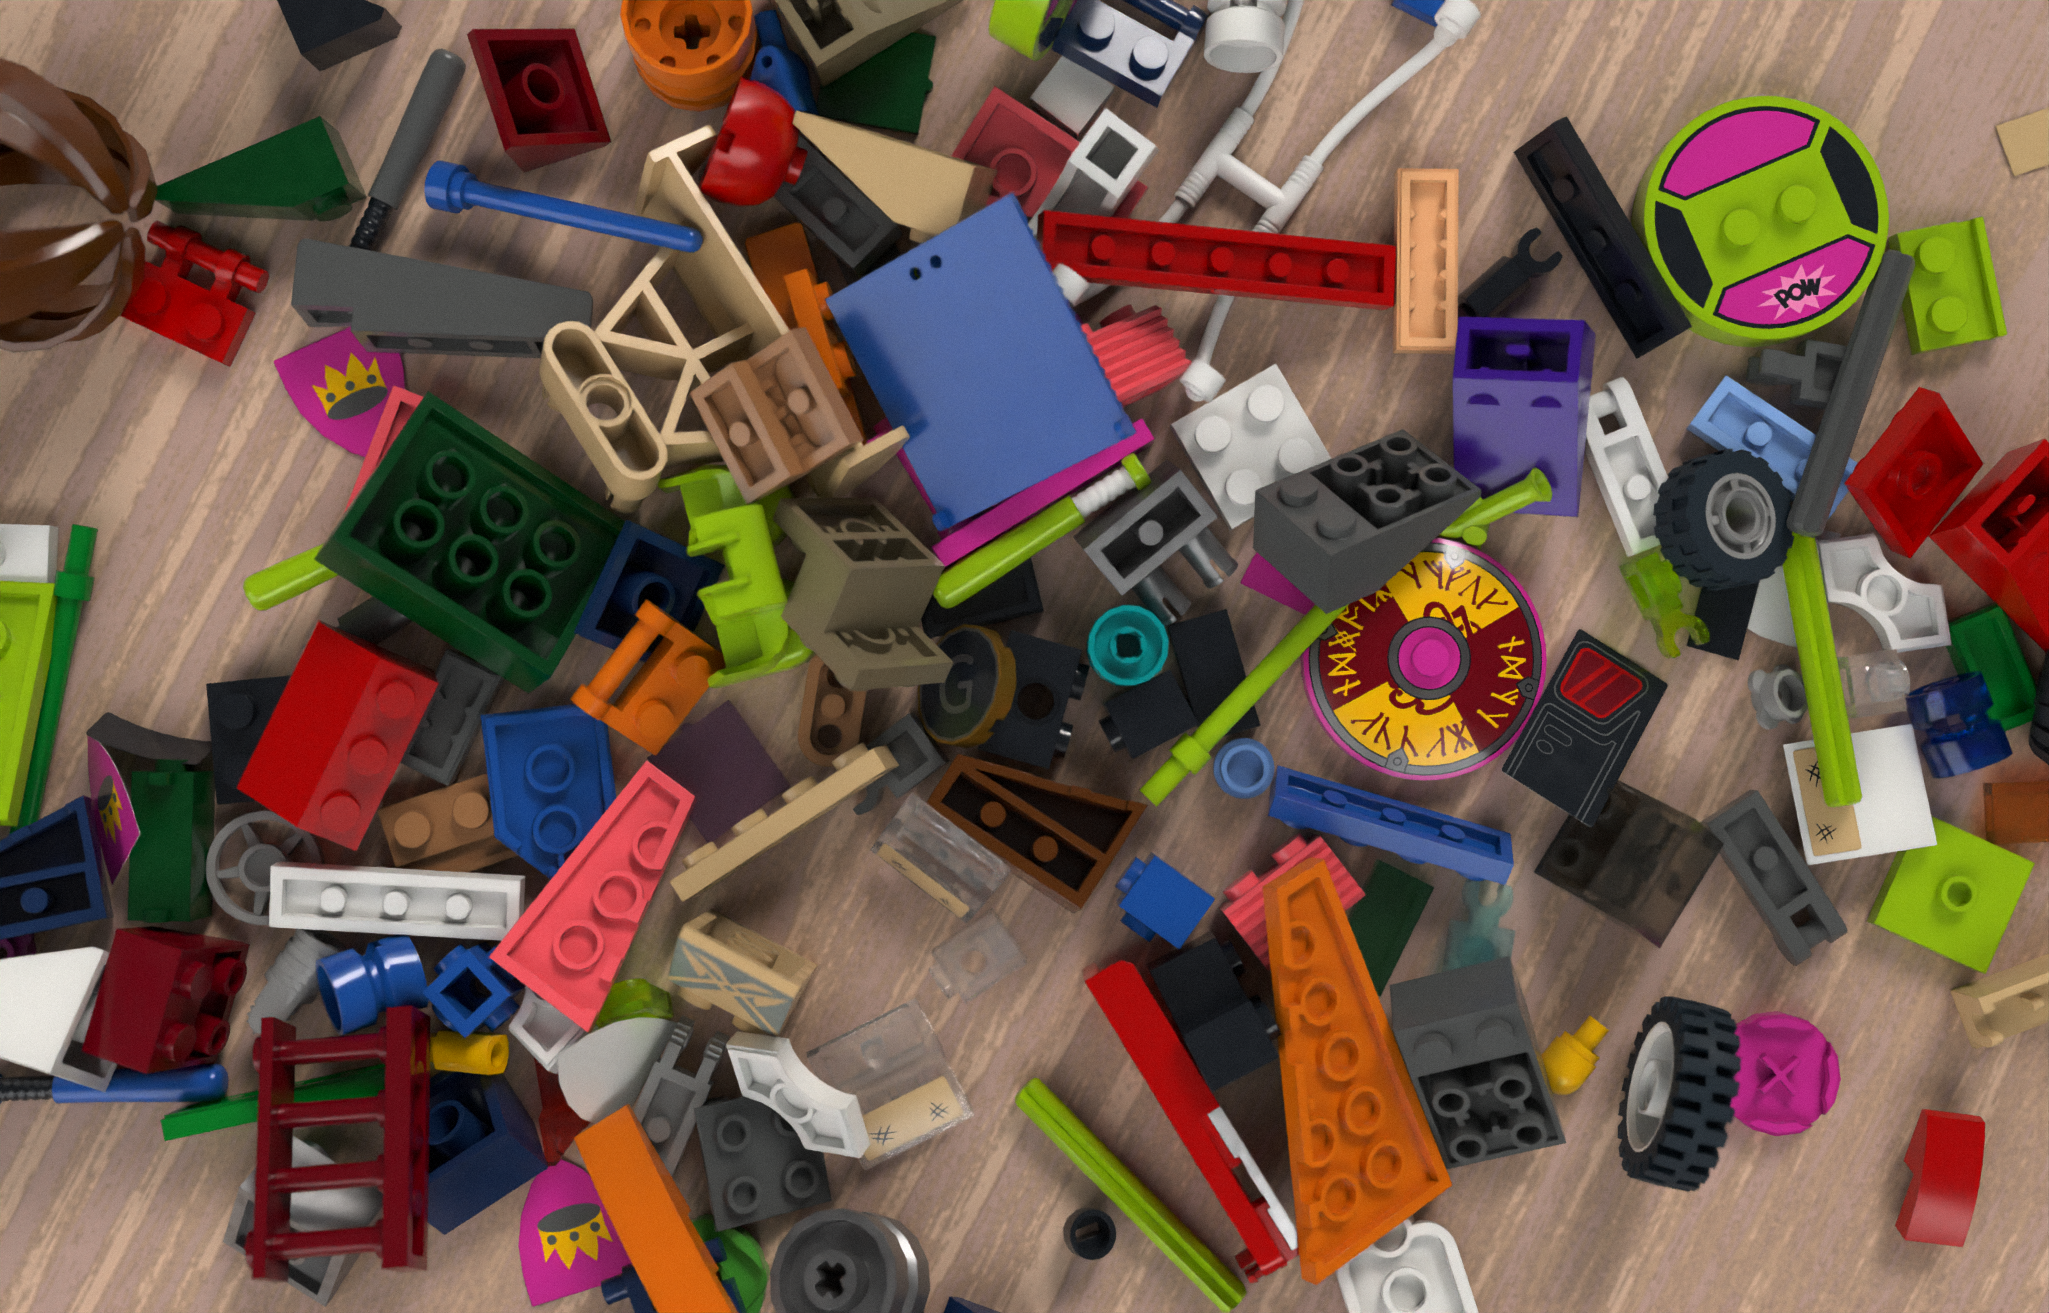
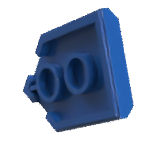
[480,704,616,880]

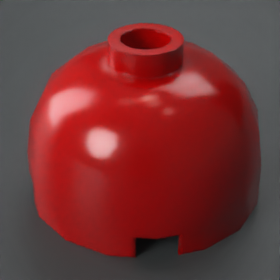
[698,76,808,207]

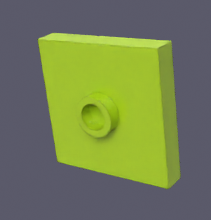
[1866,816,2035,974]

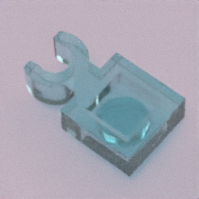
[1442,879,1515,972]

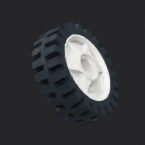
[1618,996,1741,1192]

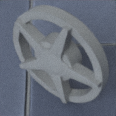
[206,810,324,925]

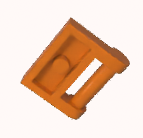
[570,600,725,756]

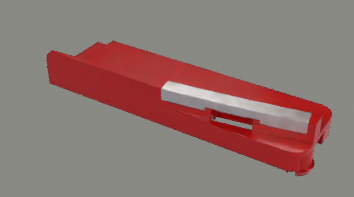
[1082,960,1299,1283]

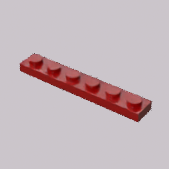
[1037,210,1396,310]

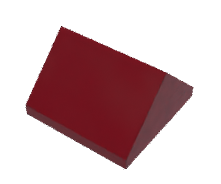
[467,28,611,173]

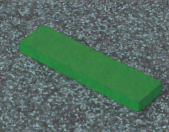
[160,1063,385,1141]

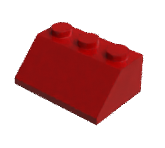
[237,620,439,851]

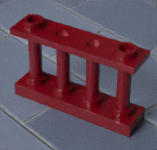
[245,1005,431,1283]

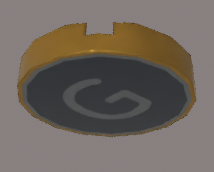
[918,624,1017,749]

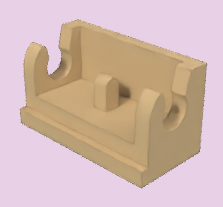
[1950,954,2049,1049]

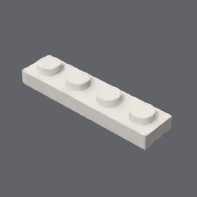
[269,861,525,941]

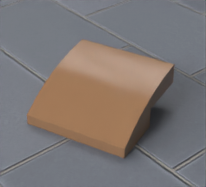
[689,327,864,504]

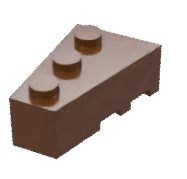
[921,754,1148,913]

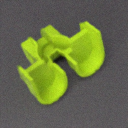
[658,464,816,689]

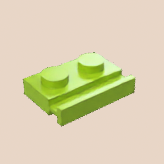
[1888,216,2008,355]

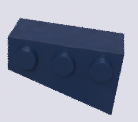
[0,795,114,941]

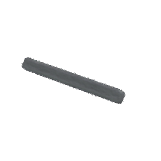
[1786,250,1916,538]

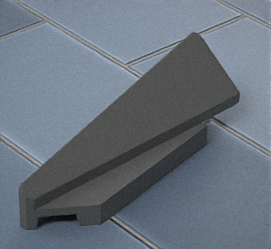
[291,239,593,358]

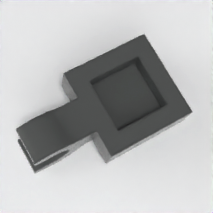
[1746,339,1847,409]

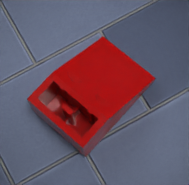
[1928,439,2049,653]

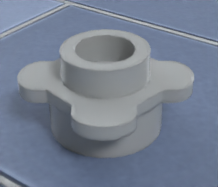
[1748,664,1808,730]

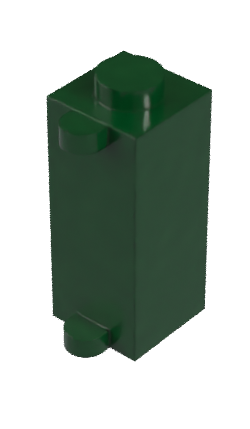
[128,759,215,923]

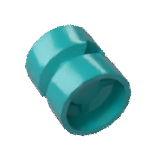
[1086,605,1169,687]

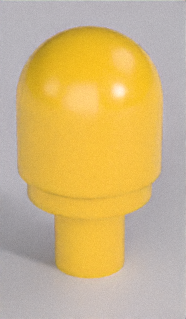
[1541,1015,1610,1095]

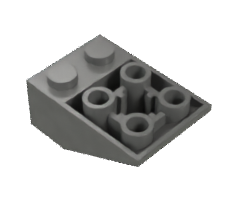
[1253,429,1481,614]
[1390,956,1566,1169]

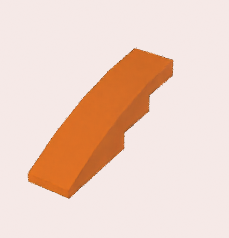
[574,1104,738,1313]

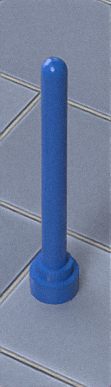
[424,160,703,253]

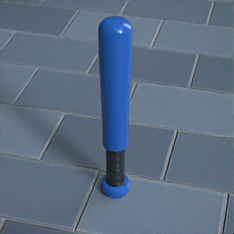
[0,1064,229,1104]

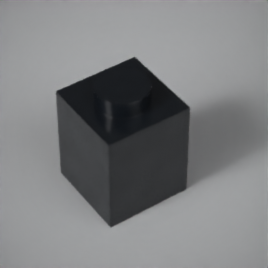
[1098,670,1199,759]

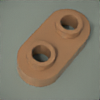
[798,655,868,767]

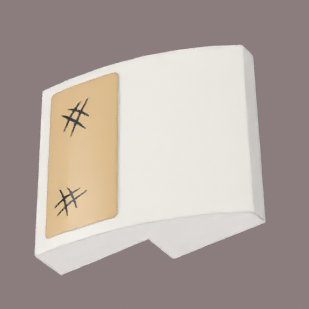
[1783,724,1937,865]

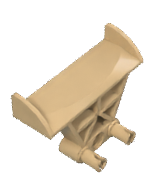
[539,125,910,513]

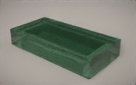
[1347,859,1435,997]

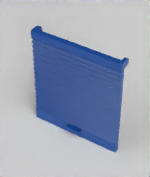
[825,193,1137,532]

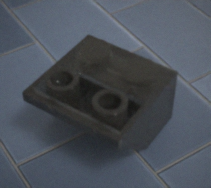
[1534,780,1724,948]

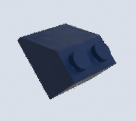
[428,1070,549,1235]

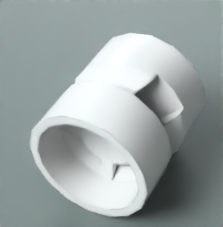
[1204,0,1287,73]

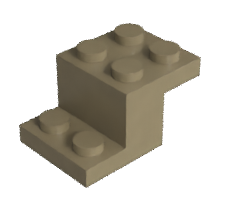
[772,497,954,692]

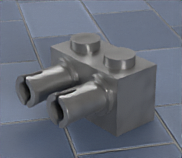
[1073,459,1238,627]

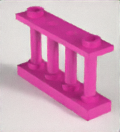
[867,313,1155,569]

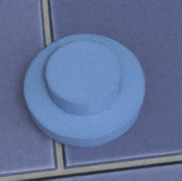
[1213,738,1274,799]

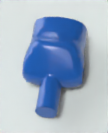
[750,10,819,115]

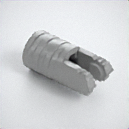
[246,929,347,1034]

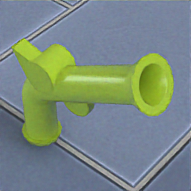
[1438,468,1552,550]

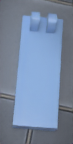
[1686,375,1857,519]

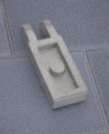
[633,1015,730,1178]

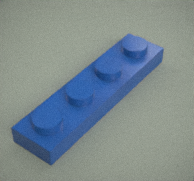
[1268,765,1514,885]

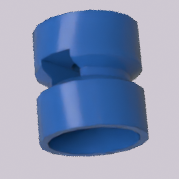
[315,934,429,1036]

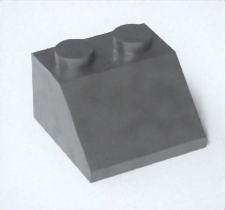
[223,1136,383,1307]

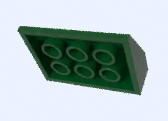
[314,391,625,694]

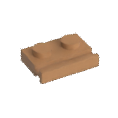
[377,773,519,872]

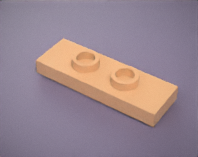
[1393,168,1459,354]

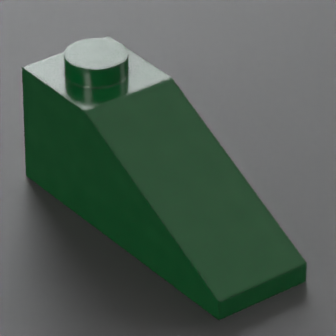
[155,116,367,222]

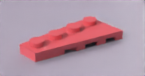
[489,760,697,1034]

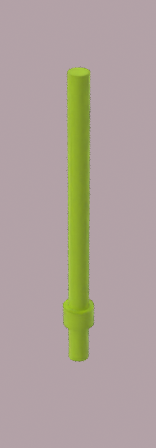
[1139,604,1349,807]

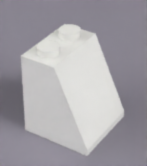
[0,947,117,1092]

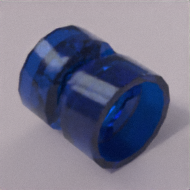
[1902,671,2013,779]

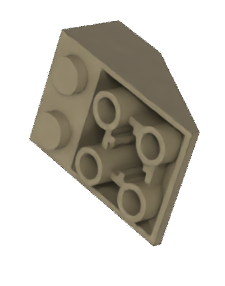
[768,0,963,88]

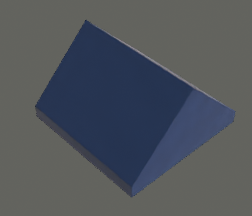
[574,519,725,663]

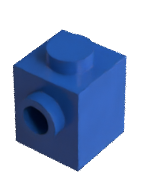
[1115,852,1215,949]

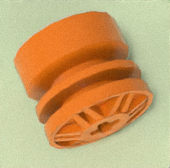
[620,0,760,112]

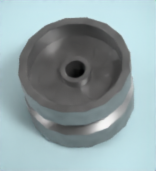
[770,1208,930,1313]

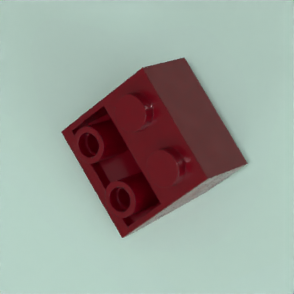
[81,926,250,1074]

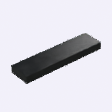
[1514,116,1692,359]

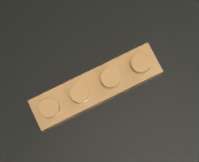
[670,743,899,902]

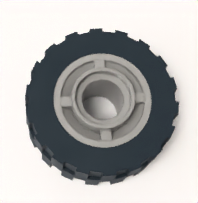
[1653,449,1794,591]

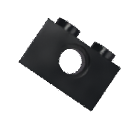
[977,630,1090,769]

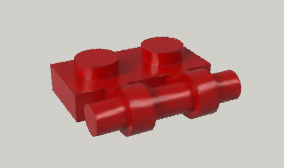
[120,221,269,367]

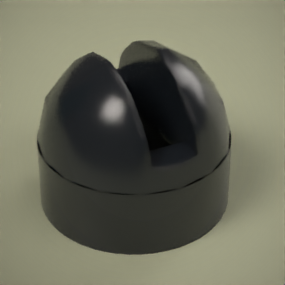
[1063,1207,1116,1260]

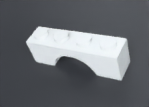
[1028,108,1159,240]

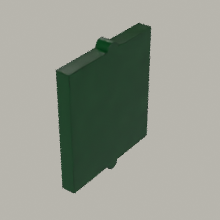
[817,32,936,135]

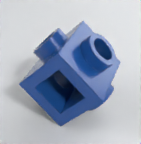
[422,942,526,1038]

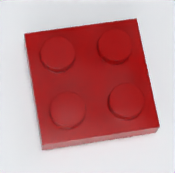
[1844,387,1983,559]

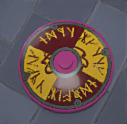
[1300,538,1547,781]

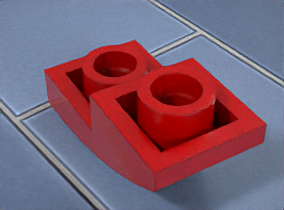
[1895,1109,1985,1247]

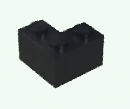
[1146,931,1281,1092]

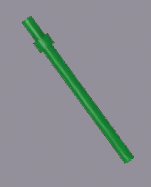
[9,524,98,834]

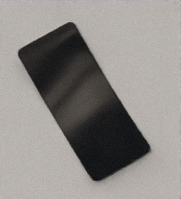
[86,712,212,765]

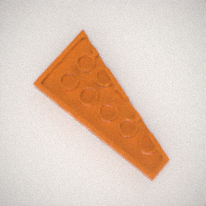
[1262,857,1452,1285]

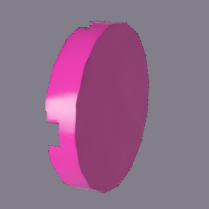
[1731,1011,1841,1136]

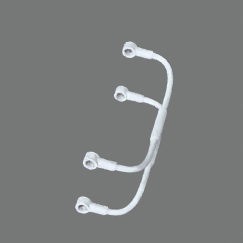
[1052,0,1481,402]

